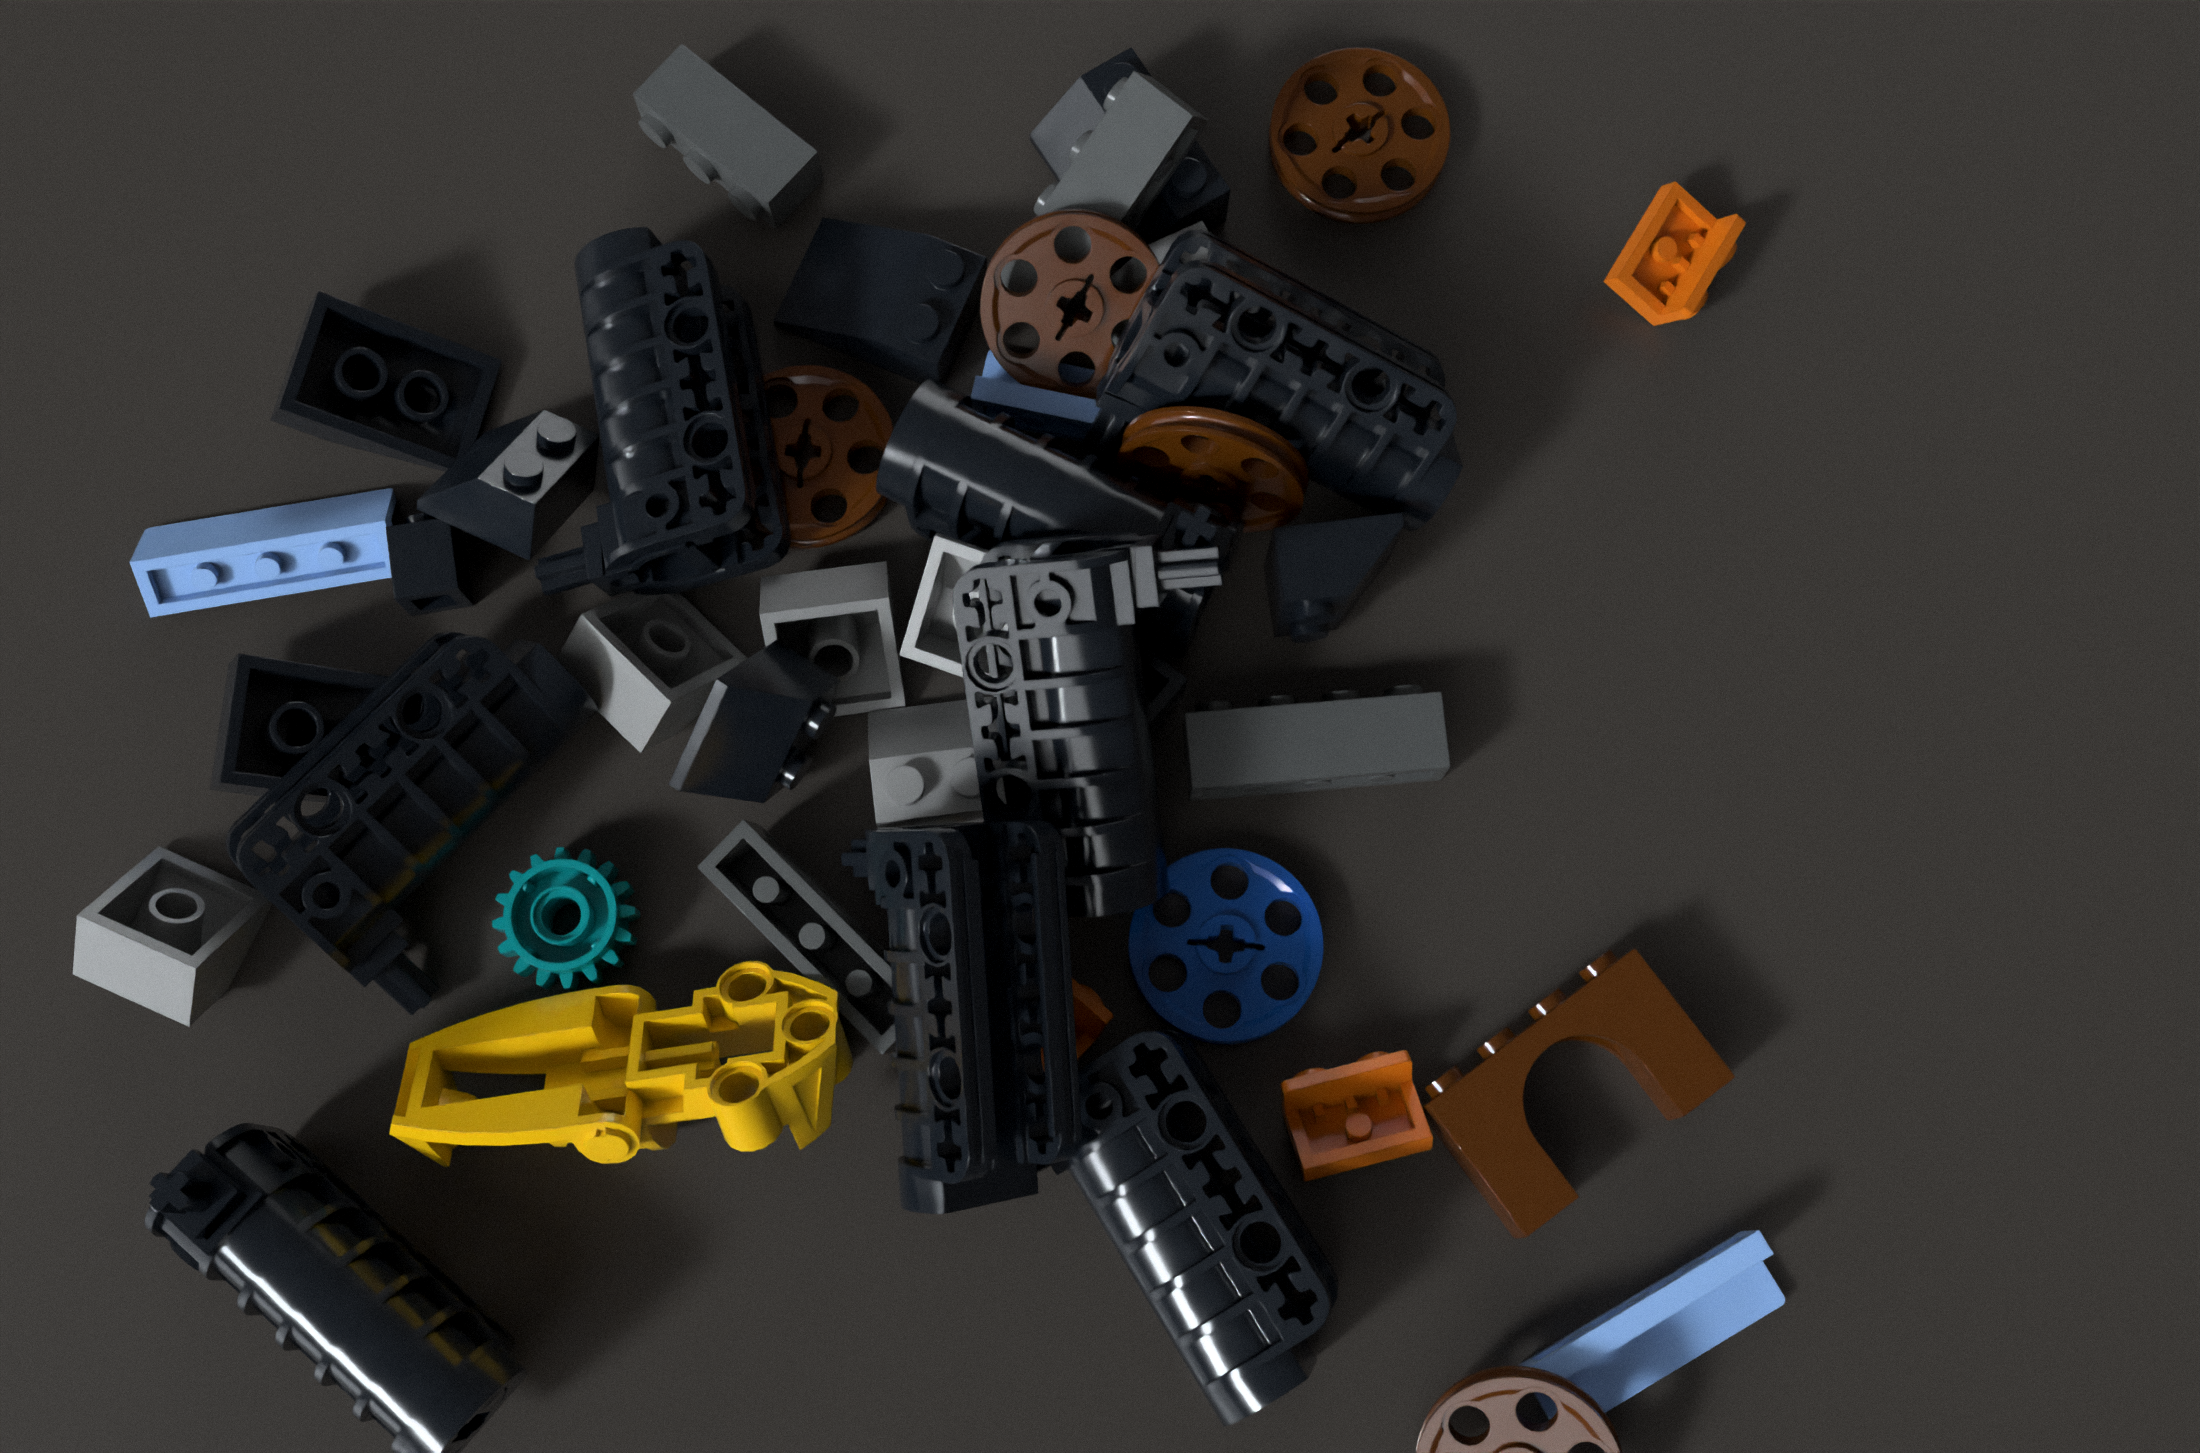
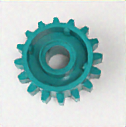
[492,847,641,992]

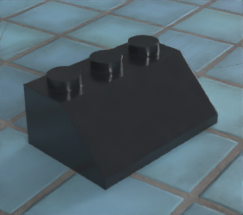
[1029,47,1231,270]

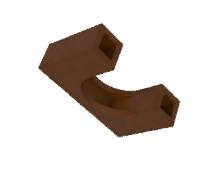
[1422,948,1735,1239]

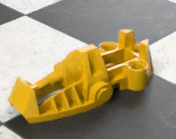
[389,961,853,1167]

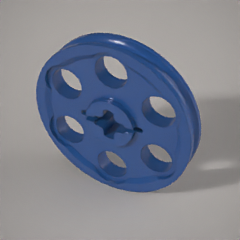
[1128,848,1324,1045]

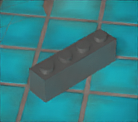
[1001,71,1209,325]
[1182,685,1450,801]
[697,819,896,1055]

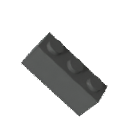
[633,44,824,229]

